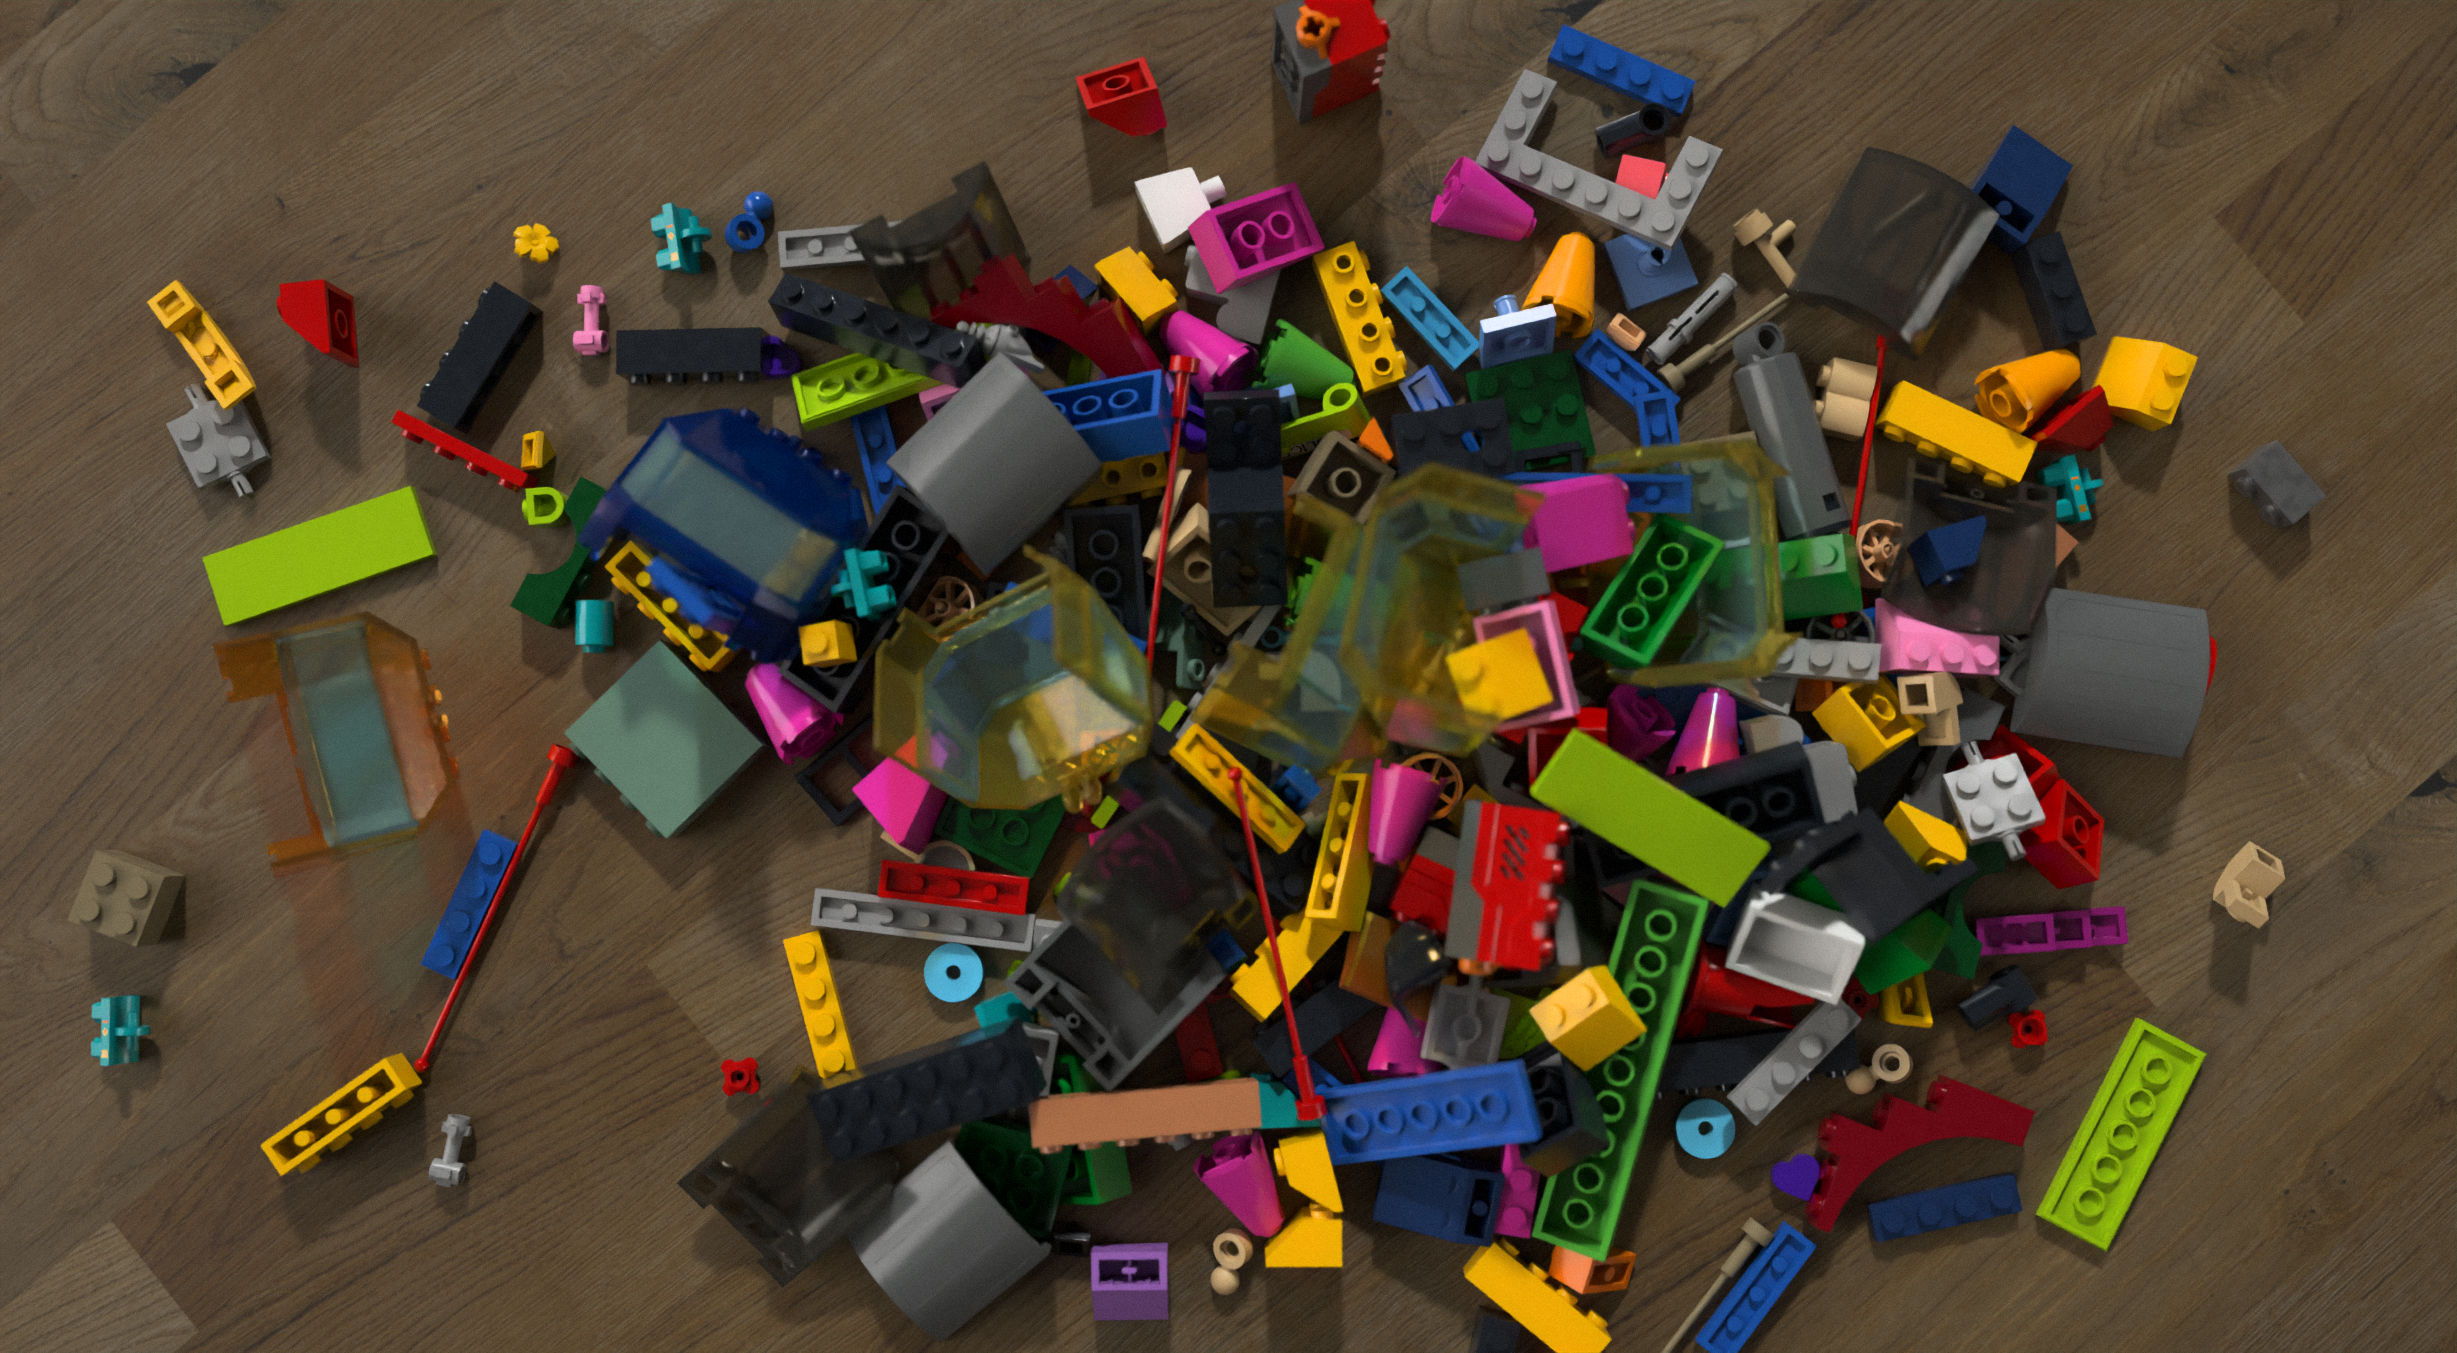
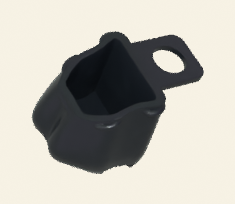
[1383,920,1452,1038]

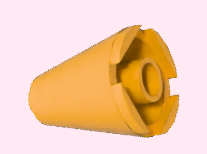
[1521,232,1595,338]
[1974,348,2081,434]

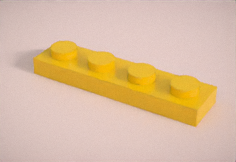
[1169,723,1306,854]
[783,929,858,1081]

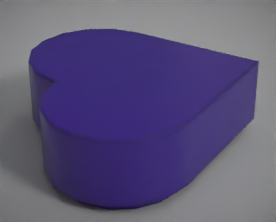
[760,336,803,380]
[1181,405,1207,454]
[1770,1153,1820,1202]

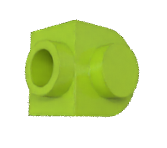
[522,487,570,529]

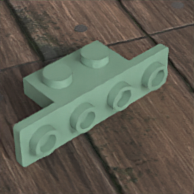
[1148,578,1205,689]

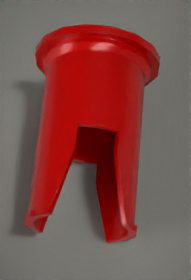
[1680,935,1814,1029]

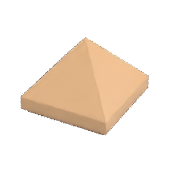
[1606,313,1647,351]

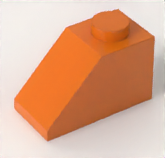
[1548,1245,1637,1294]

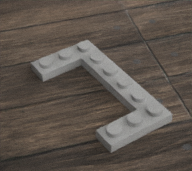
[1475,69,1723,251]

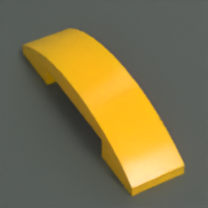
[147,280,257,411]

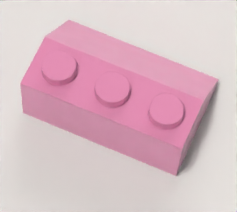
[1875,598,1999,679]
[1472,600,1580,732]

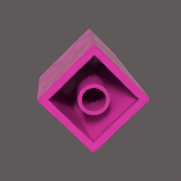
[1514,473,1636,573]
[852,729,963,855]

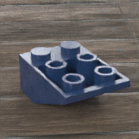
[1950,124,2073,255]
[1371,1153,1505,1247]

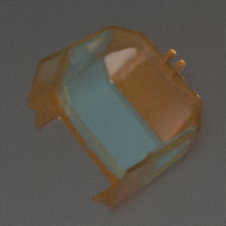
[213,611,460,879]

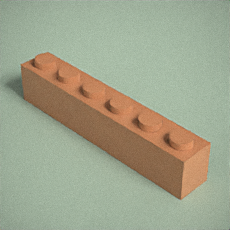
[1029,1077,1262,1153]

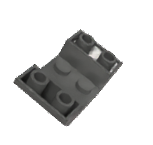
[1467,733,1581,828]

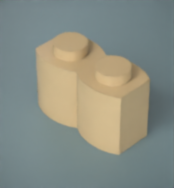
[1813,357,1877,442]

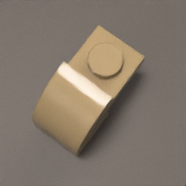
[1897,672,1963,746]
[2213,841,2285,929]

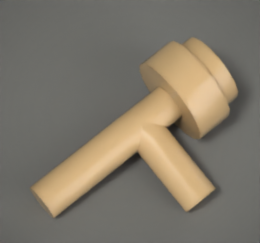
[1733,209,1800,289]

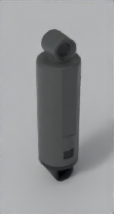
[1732,322,1852,542]

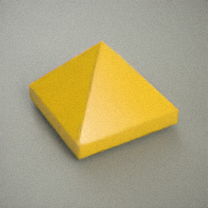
[521,431,556,471]

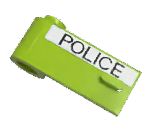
[1281,383,1371,460]

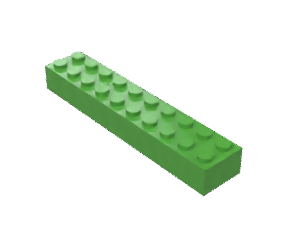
[1532,876,1712,1262]

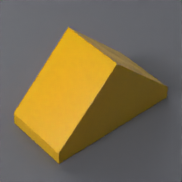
[1878,972,1933,1028]

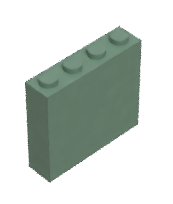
[564,640,770,839]

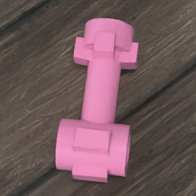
[573,285,610,356]

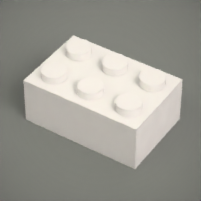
[1725,883,1864,1005]

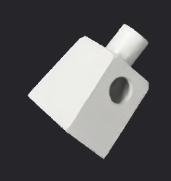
[1135,167,1227,254]

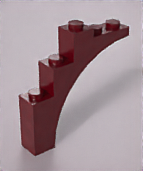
[927,253,1166,379]
[1805,1074,2035,1233]

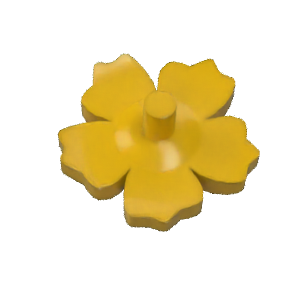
[513,223,559,264]

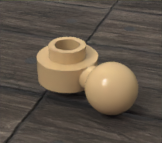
[1845,1044,1913,1095]
[1210,1228,1253,1295]

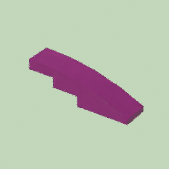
[1974,906,2128,956]

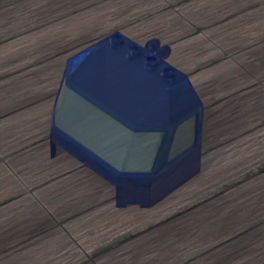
[577,406,869,665]

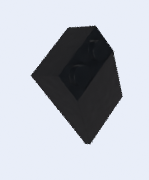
[1509,1039,1610,1177]

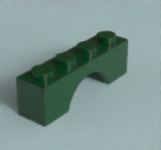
[510,476,629,629]
[1930,823,2008,979]

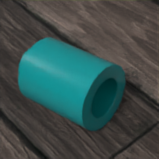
[575,600,614,654]

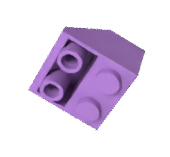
[1091,1243,1169,1320]

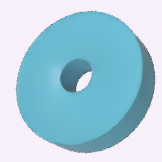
[924,942,985,1002]
[1673,1097,1735,1159]

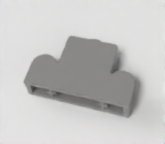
[1184,244,1281,352]
[1739,715,1857,860]

